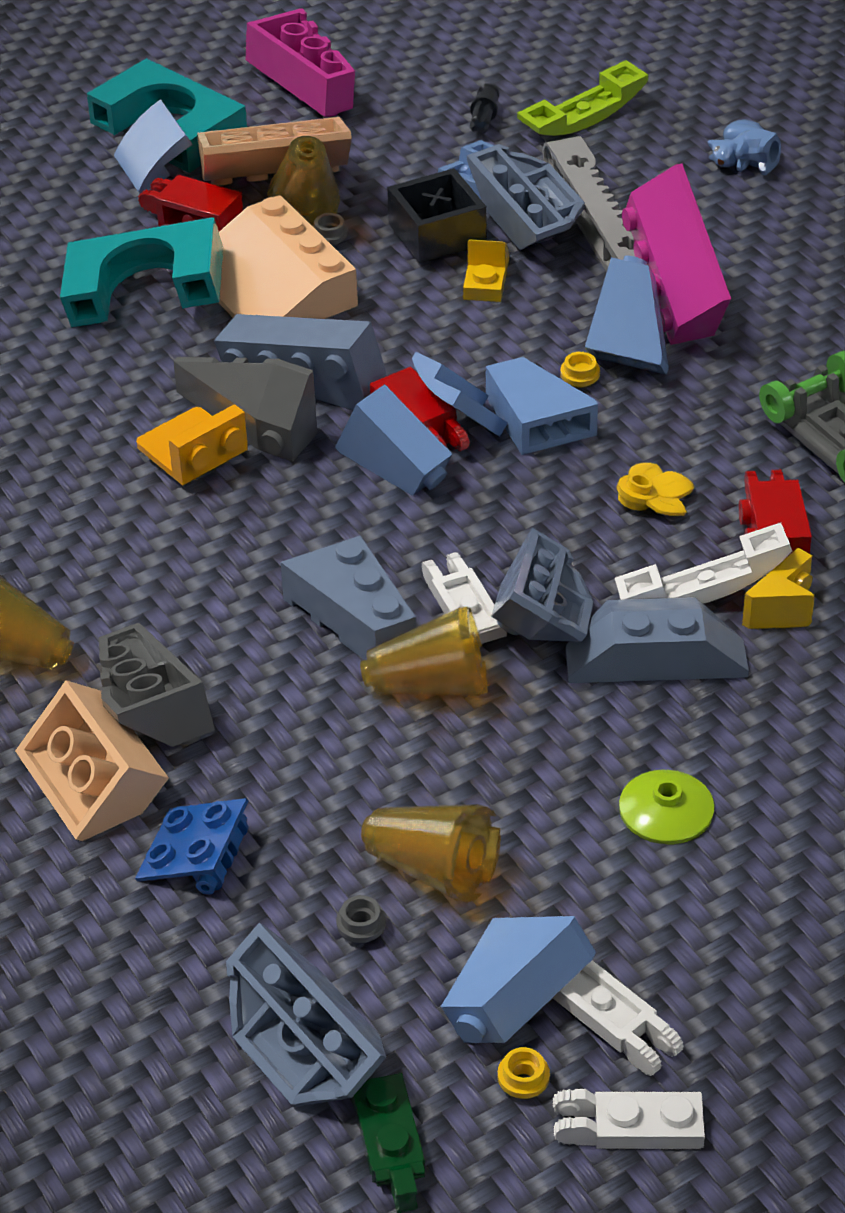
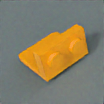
[136,404,248,486]

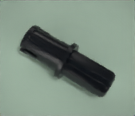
[469,83,500,134]

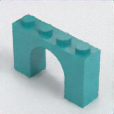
[87,58,247,173]
[60,217,223,327]

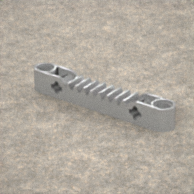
[543,136,635,272]

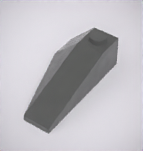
[173,357,318,462]
[99,623,215,747]

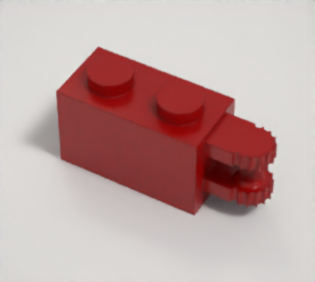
[138,175,243,231]
[370,366,470,451]
[739,469,812,559]

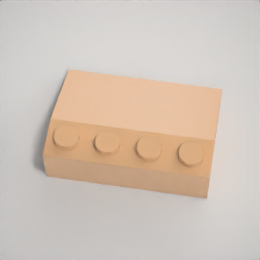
[197,117,352,186]
[218,195,358,319]

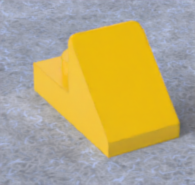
[463,240,509,302]
[742,548,815,629]

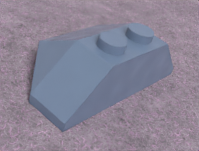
[467,144,585,250]
[491,528,593,642]
[565,597,749,683]
[226,923,386,1107]

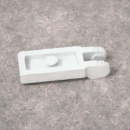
[421,552,507,649]
[553,960,684,1076]
[553,1089,705,1149]

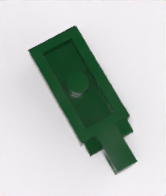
[352,1073,425,1213]

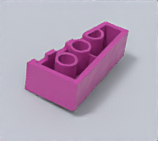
[246,8,355,117]

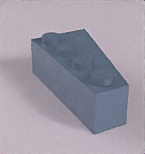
[214,314,387,410]

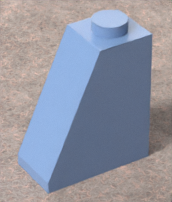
[585,255,669,375]
[486,357,598,455]
[335,384,453,496]
[441,916,596,1043]

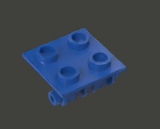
[135,798,249,895]

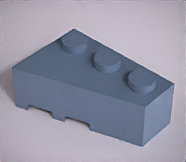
[280,536,417,669]

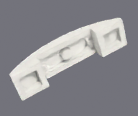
[615,523,792,604]

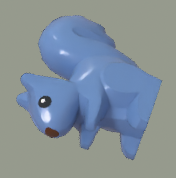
[707,119,781,175]

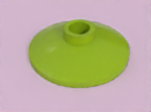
[619,770,714,845]

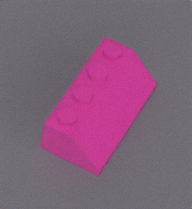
[622,163,731,345]

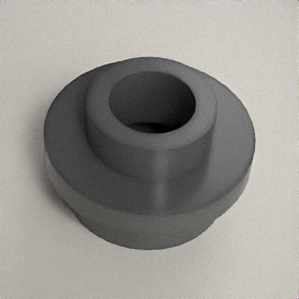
[313,213,348,246]
[336,895,386,943]

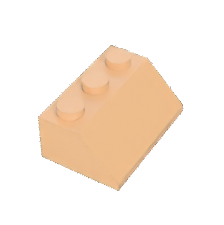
[15,680,169,841]

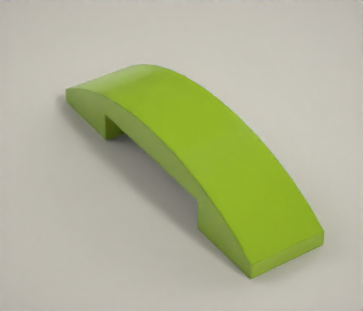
[517,60,648,136]

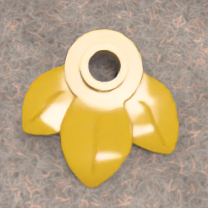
[617,462,695,516]

